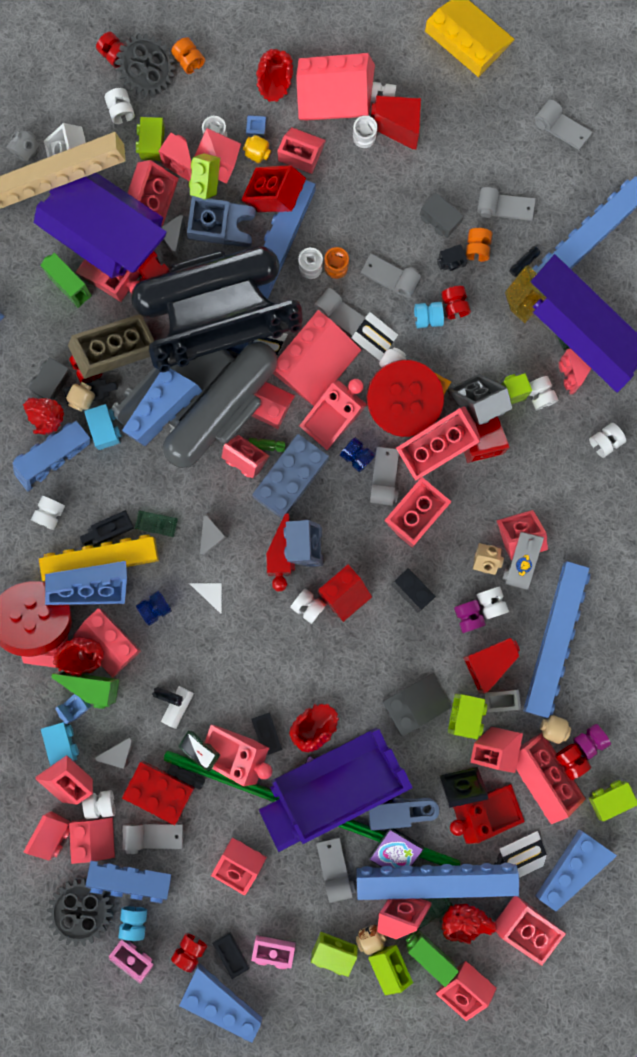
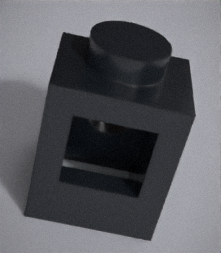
[437,244,468,271]

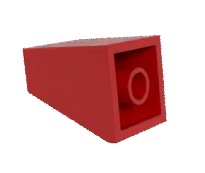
[371,96,421,150]
[464,416,509,463]
[318,564,372,622]
[463,638,520,693]

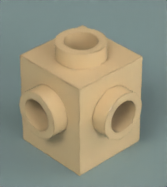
[473,543,504,575]

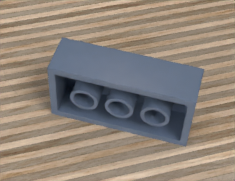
[252,434,329,519]

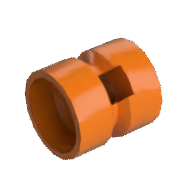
[171,37,205,74]
[466,228,493,262]
[324,247,349,279]

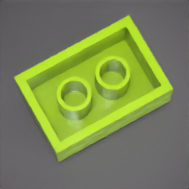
[448,694,487,740]

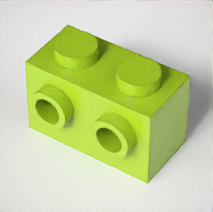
[136,117,165,161]
[189,153,220,199]
[501,373,532,404]
[588,780,637,822]
[311,932,358,977]
[368,945,413,995]

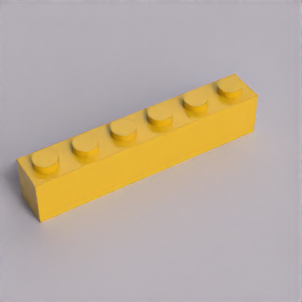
[38,534,159,582]

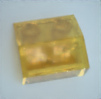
[505,265,546,323]

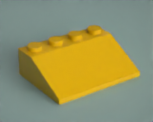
[425,0,515,78]

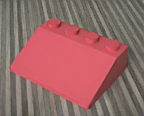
[297,53,375,120]
[273,310,362,406]

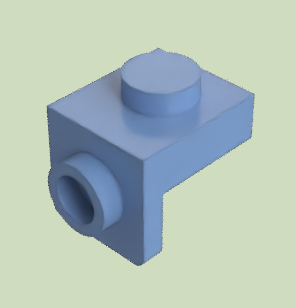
[55,694,92,724]

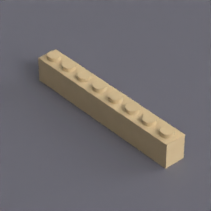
[0,132,126,209]

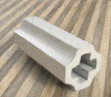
[161,686,194,729]

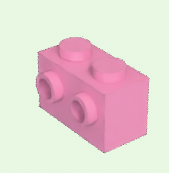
[251,935,295,969]
[109,939,154,984]

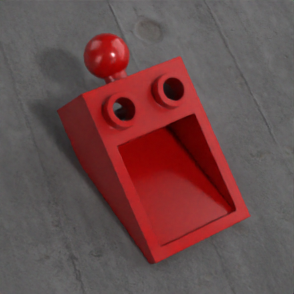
[266,513,295,592]
[450,784,525,844]

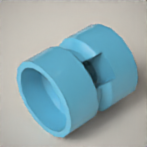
[414,302,444,328]
[118,906,147,941]

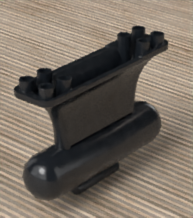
[131,246,303,373]

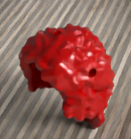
[256,49,293,102]
[23,397,64,435]
[53,637,104,676]
[289,703,339,752]
[441,904,497,944]

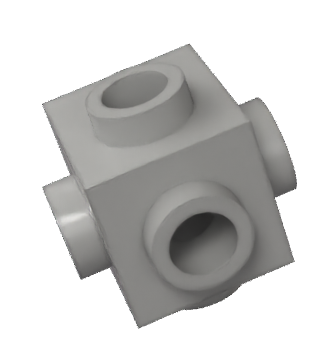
[6,130,40,161]

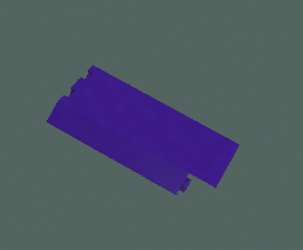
[34,173,167,278]
[530,254,637,393]
[258,728,413,852]

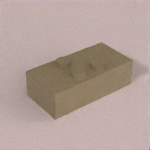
[68,315,154,379]

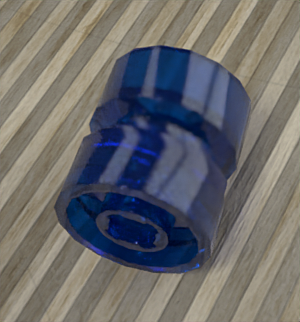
[340,437,376,473]
[136,590,172,626]

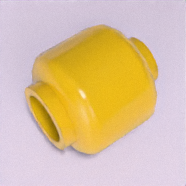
[243,135,271,164]

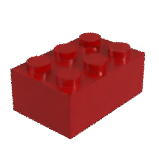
[241,165,306,212]
[122,761,195,826]

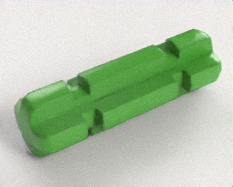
[249,438,285,452]

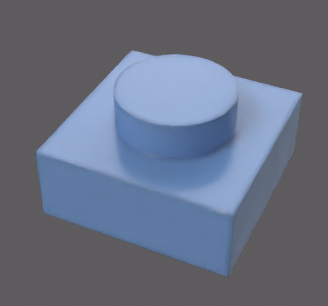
[246,116,266,137]

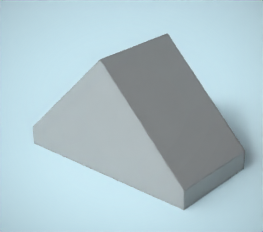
[162,215,185,257]
[200,516,226,556]
[485,689,521,712]
[95,737,134,769]

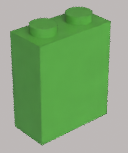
[40,253,92,308]
[405,929,459,987]

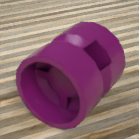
[454,600,486,633]
[573,724,611,760]

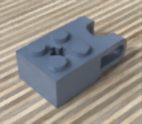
[187,196,256,247]
[284,520,323,567]
[368,796,439,830]

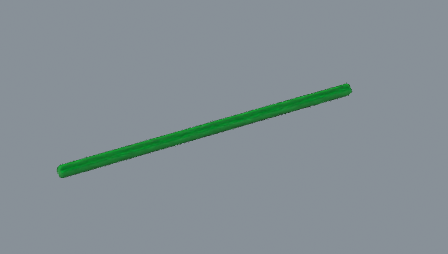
[163,751,460,866]

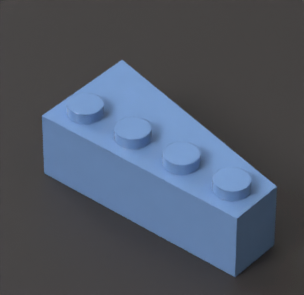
[122,369,202,446]
[12,421,90,492]
[45,561,127,605]
[535,830,617,911]
[85,861,171,903]
[179,963,262,1043]

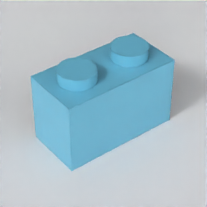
[84,404,122,450]
[41,722,79,767]

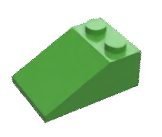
[51,671,119,709]

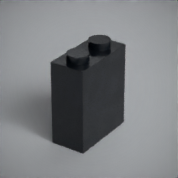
[392,568,436,613]

